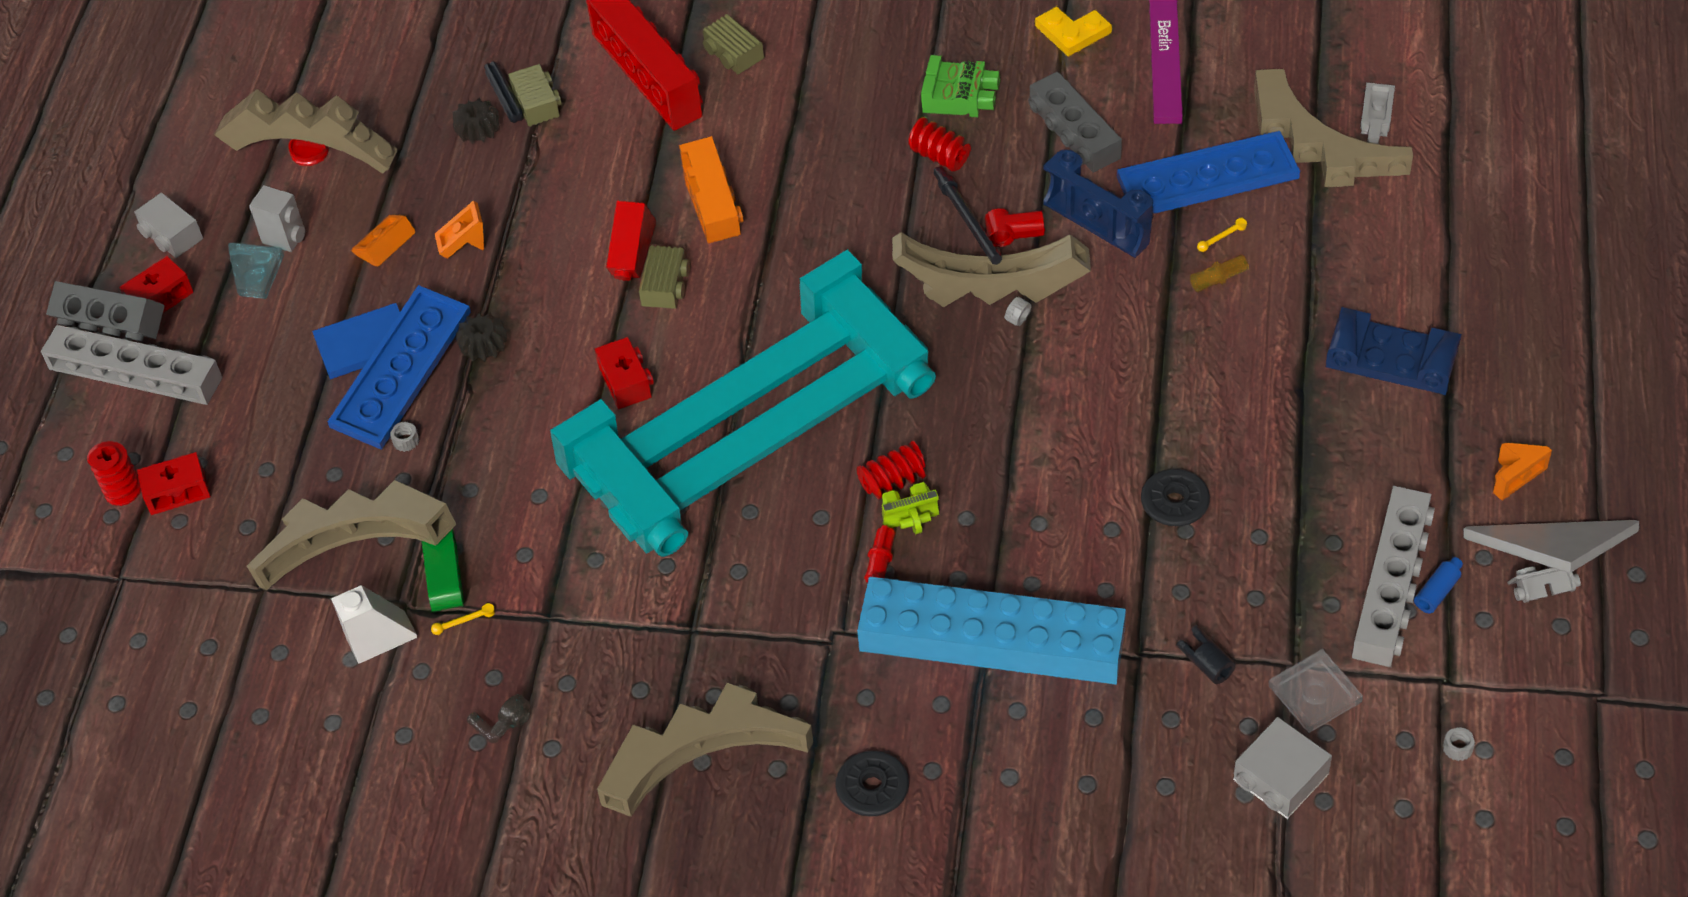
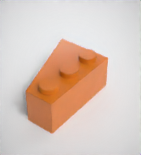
[679,136,744,244]

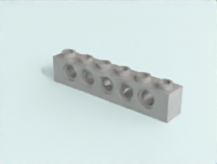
[41,325,222,405]
[1352,486,1435,667]

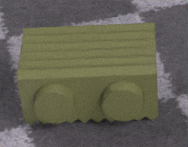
[703,14,764,75]
[508,64,562,127]
[639,245,690,309]

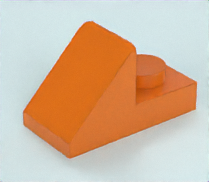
[435,200,484,259]
[1493,443,1552,501]

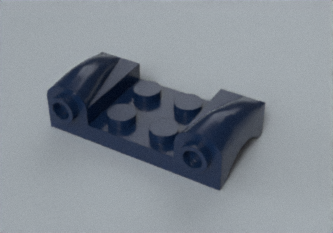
[1043,150,1153,258]
[1325,307,1462,395]

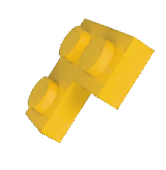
[1035,6,1112,57]

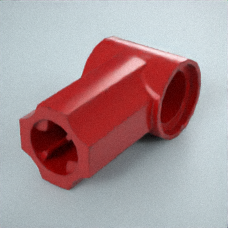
[985,208,1045,247]

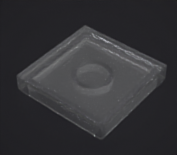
[1269,649,1363,733]

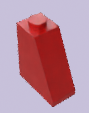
[606,201,656,281]

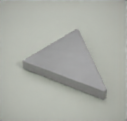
[1463,520,1639,573]

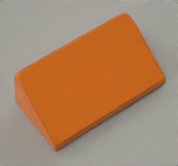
[351,215,415,267]

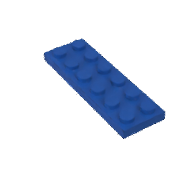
[1117,131,1300,214]
[327,285,471,450]

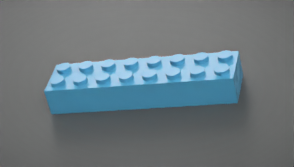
[857,577,1126,685]

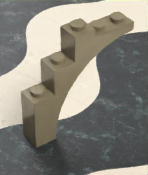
[1254,69,1413,187]
[214,89,398,173]
[892,232,1091,307]
[247,480,456,590]
[597,683,813,817]

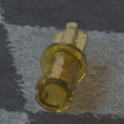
[1190,255,1249,292]

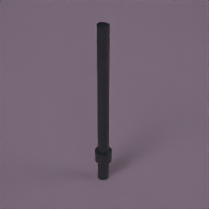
[933,167,1002,265]

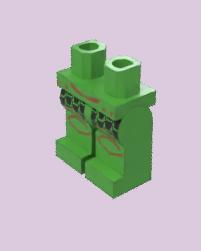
[921,55,1000,117]

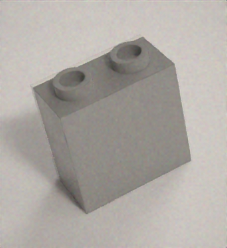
[1233,717,1332,819]

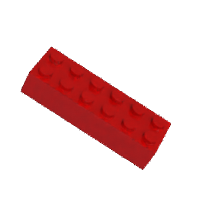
[586,0,703,131]

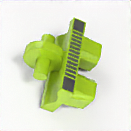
[882,482,939,535]

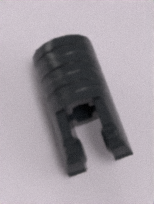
[1176,625,1236,685]

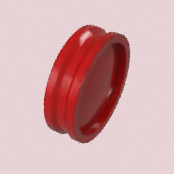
[288,139,329,166]

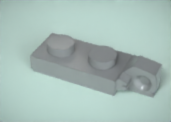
[1360,83,1395,144]

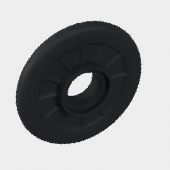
[1141,469,1210,526]
[836,751,909,816]

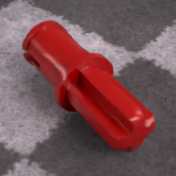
[864,525,895,583]

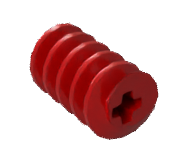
[908,117,971,172]
[87,441,141,506]
[856,441,926,500]

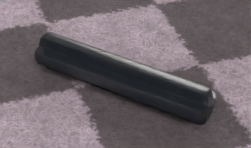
[484,61,524,123]

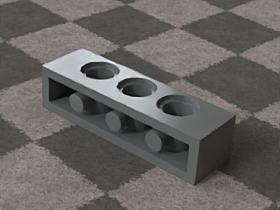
[1028,71,1122,173]
[46,281,165,342]

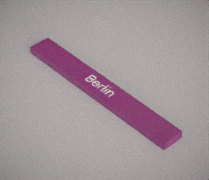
[1149,0,1182,124]

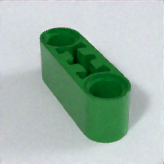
[422,528,464,612]

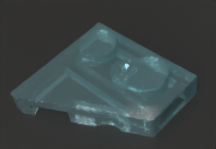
[228,243,284,299]

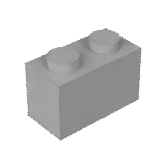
[249,185,306,252]
[135,193,203,258]

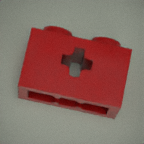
[119,256,194,313]
[594,337,654,410]
[137,452,211,515]

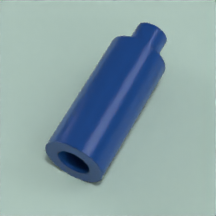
[1414,557,1463,614]

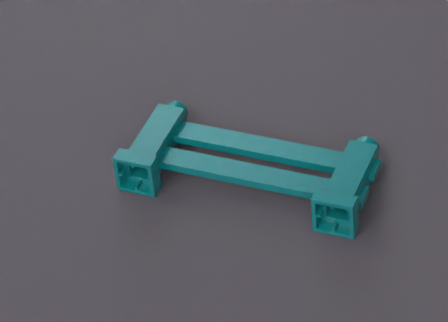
[550,249,936,557]

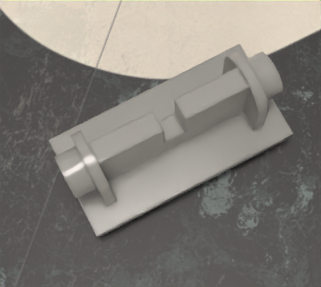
[1508,566,1581,603]

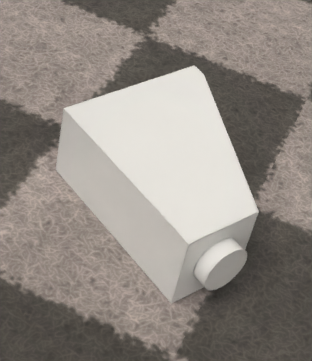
[331,585,417,664]

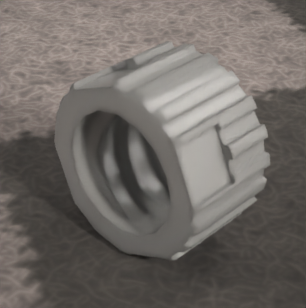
[1004,296,1031,326]
[390,422,419,452]
[1443,727,1475,761]

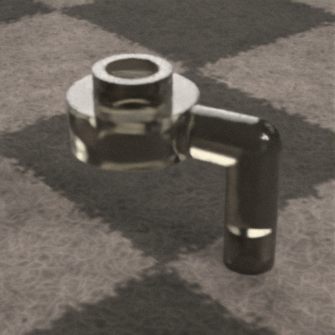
[467,694,531,743]

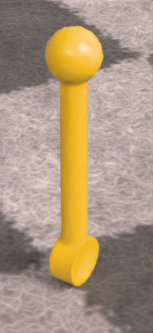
[1197,218,1247,252]
[431,603,495,635]

